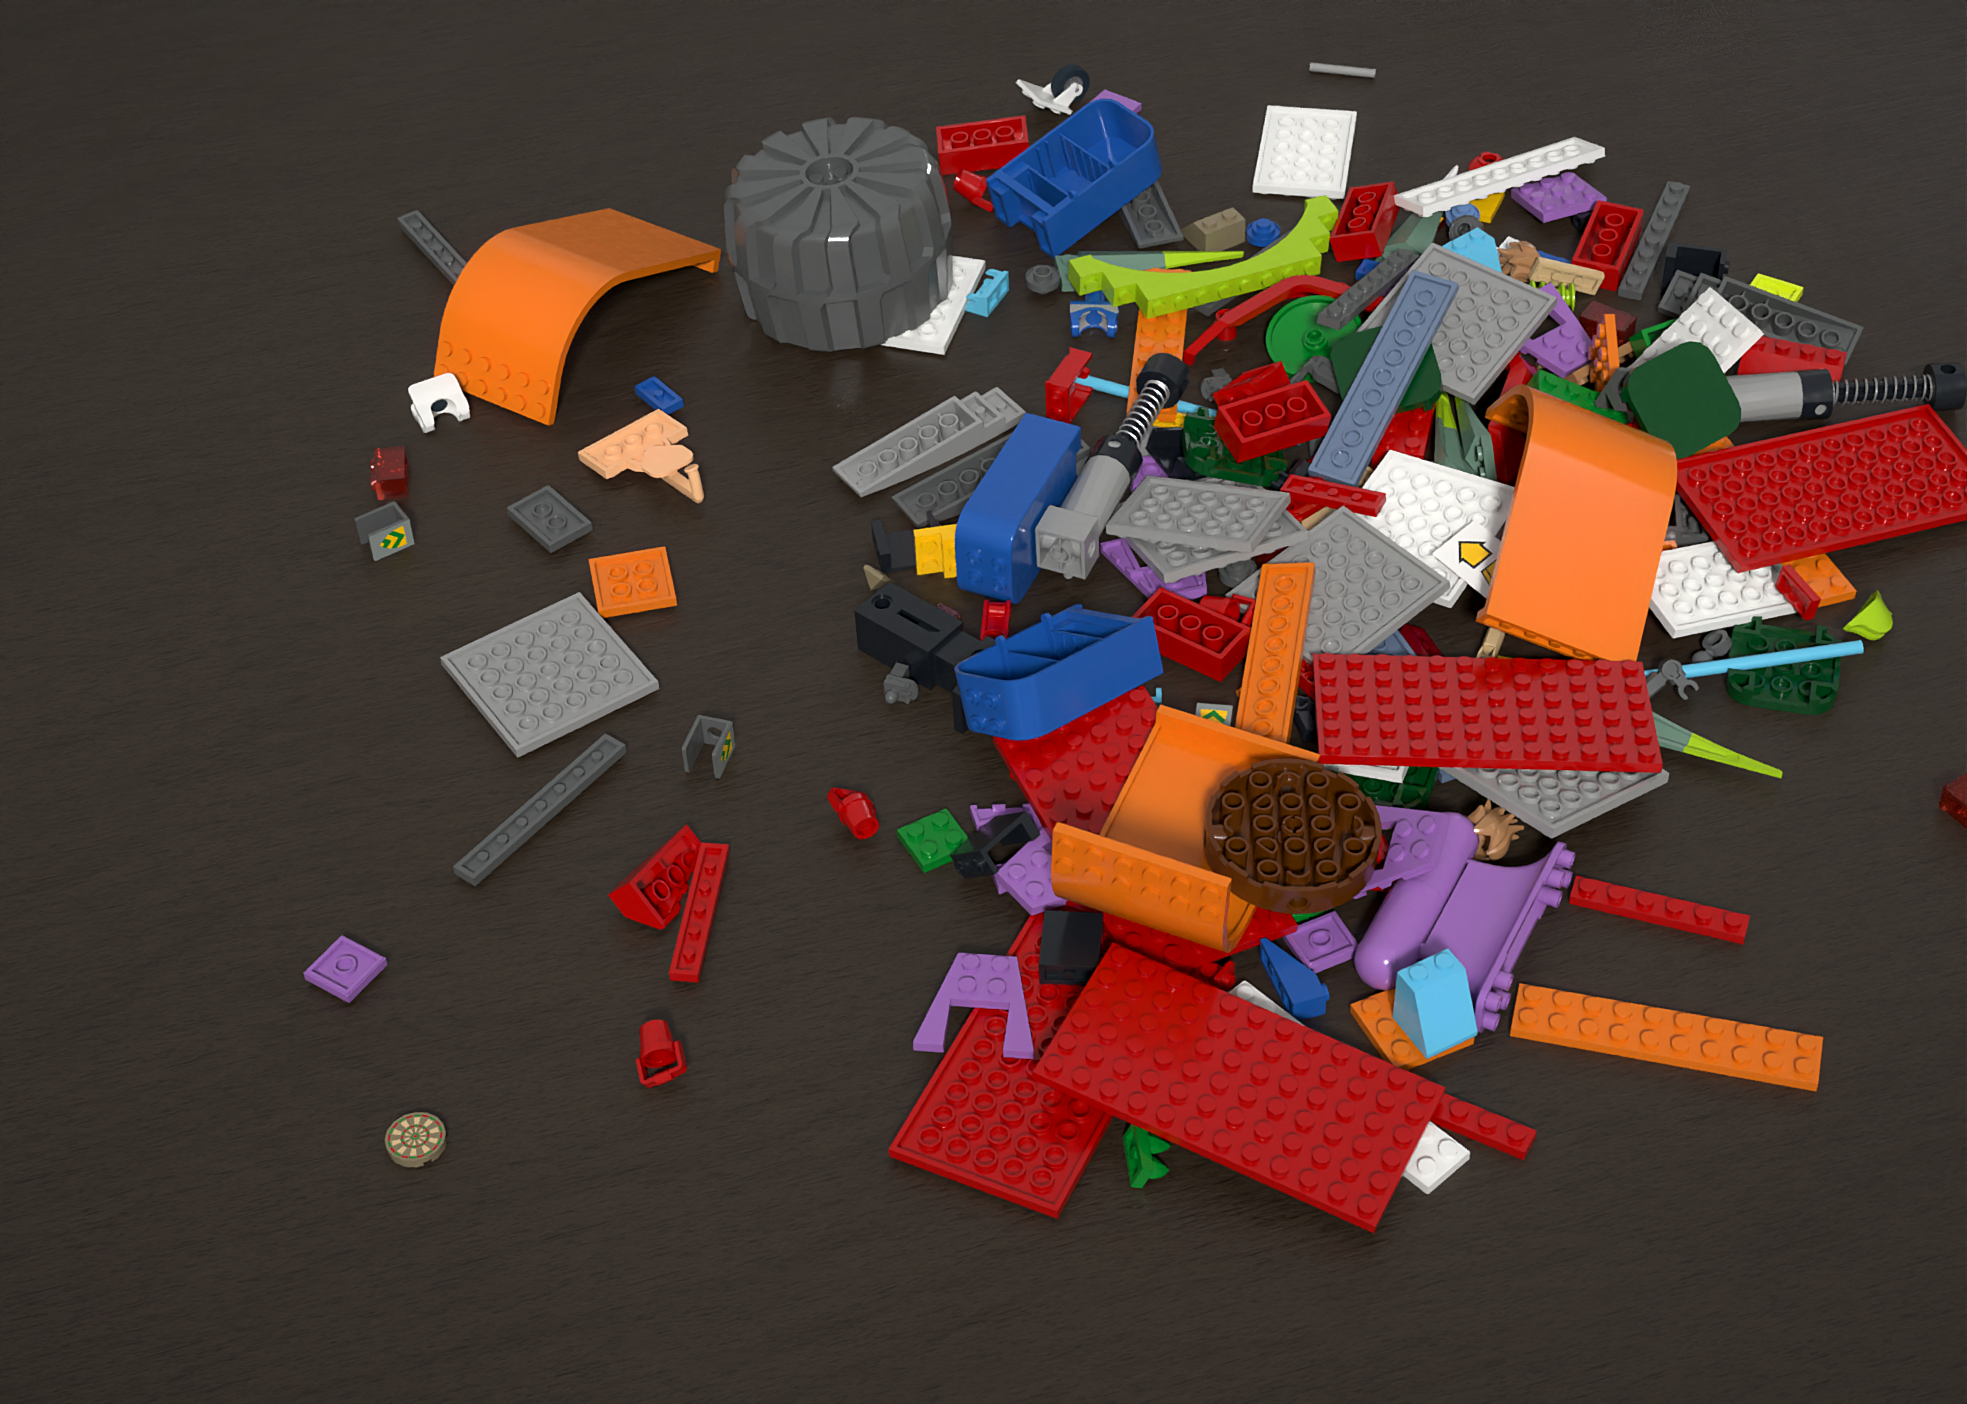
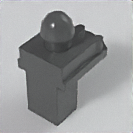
[1200,368,1232,402]
[884,662,919,704]

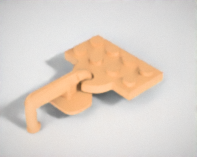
[578,409,704,503]

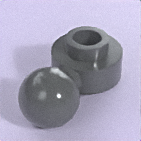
[1691,630,1732,664]

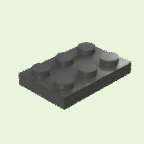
[506,485,593,553]

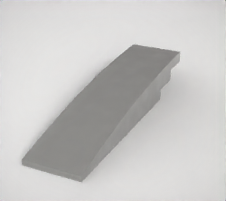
[832,387,1026,497]

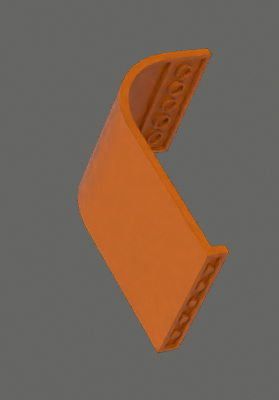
[433,208,722,425]
[1476,384,1677,662]
[1051,704,1320,953]

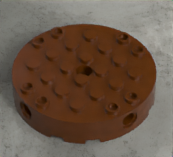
[1204,758,1382,914]

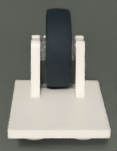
[1016,64,1090,115]

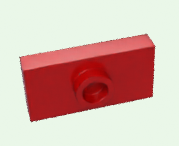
[1775,565,1821,621]

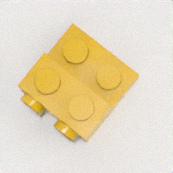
[913,524,957,578]

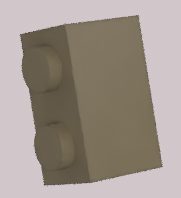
[1180,207,1245,251]

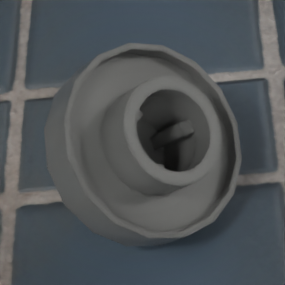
[1449,215,1485,241]
[1026,265,1060,294]
[1218,559,1257,588]

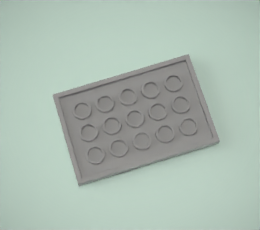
[1106,475,1291,554]

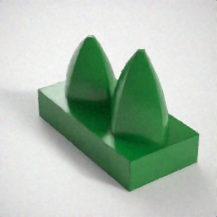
[1123,1124,1171,1189]

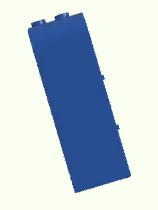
[986,98,1162,259]
[955,413,1081,605]
[954,604,1163,741]

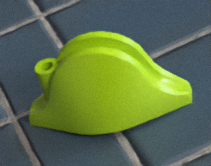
[1843,590,1893,640]

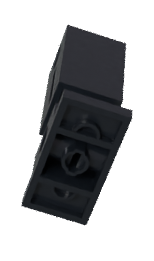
[854,582,1023,734]

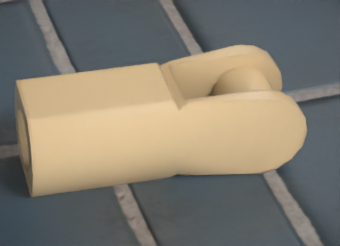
[1476,627,1505,658]

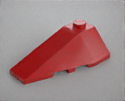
[608,824,701,930]

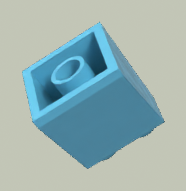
[1442,227,1502,273]
[1393,948,1478,1059]

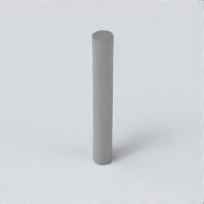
[1309,63,1376,78]

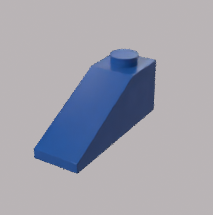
[1259,938,1329,1021]

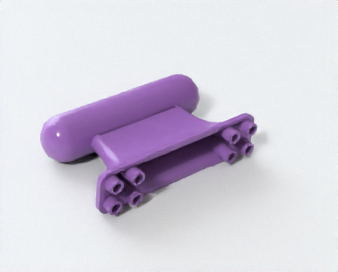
[1354,812,1576,1033]

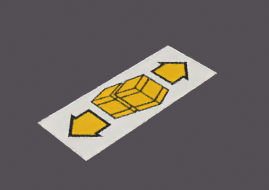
[1432,520,1501,599]

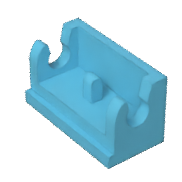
[965,269,1009,317]

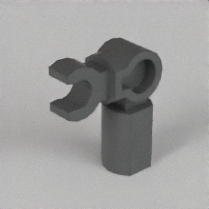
[1646,659,1699,700]

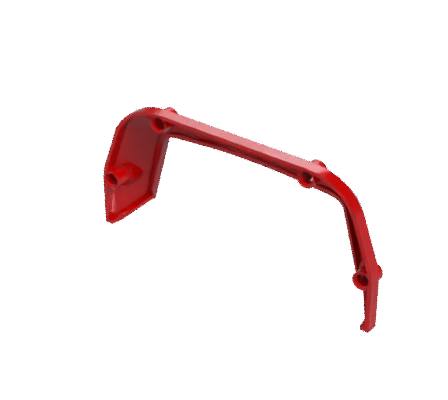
[1184,275,1539,487]

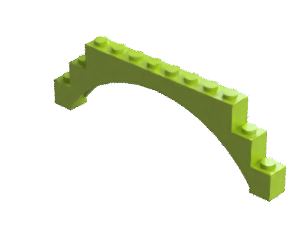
[1068,195,1339,319]

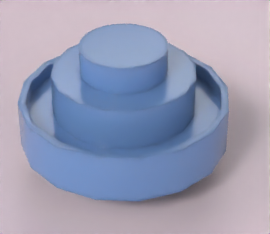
[1445,203,1480,227]

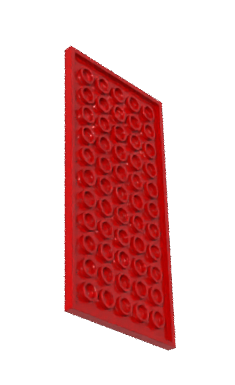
[1676,404,1967,573]
[1312,653,1663,773]
[993,685,1298,973]
[888,901,1195,1219]
[1032,942,1446,1233]

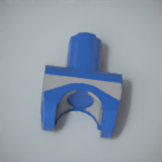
[1070,290,1119,338]

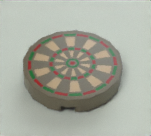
[385,1112,447,1167]

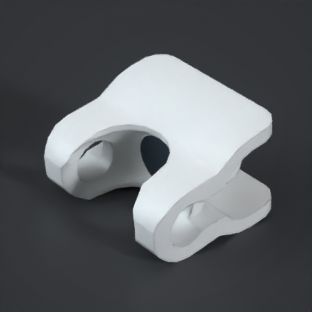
[408,373,470,433]

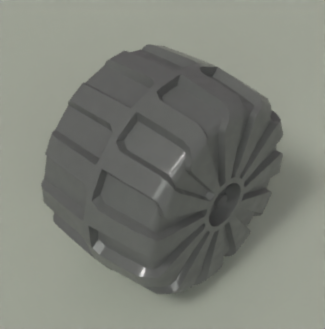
[723,116,953,352]

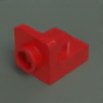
[1190,960,1236,991]

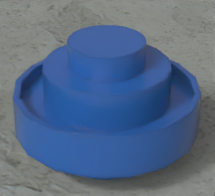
[1246,218,1280,247]

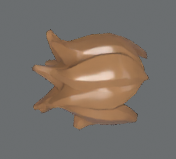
[1497,241,1541,283]
[1464,799,1524,862]

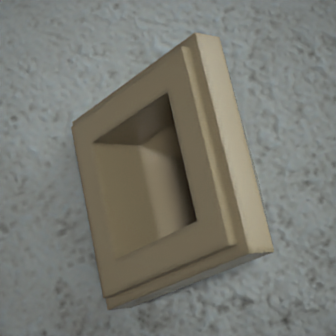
[863,564,896,590]

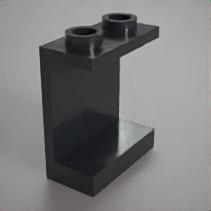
[1660,242,1730,295]
[1146,427,1208,481]
[871,511,940,573]
[950,811,1041,878]
[1039,910,1104,986]

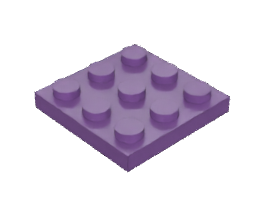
[1511,172,1607,223]

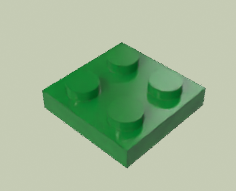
[897,809,969,873]

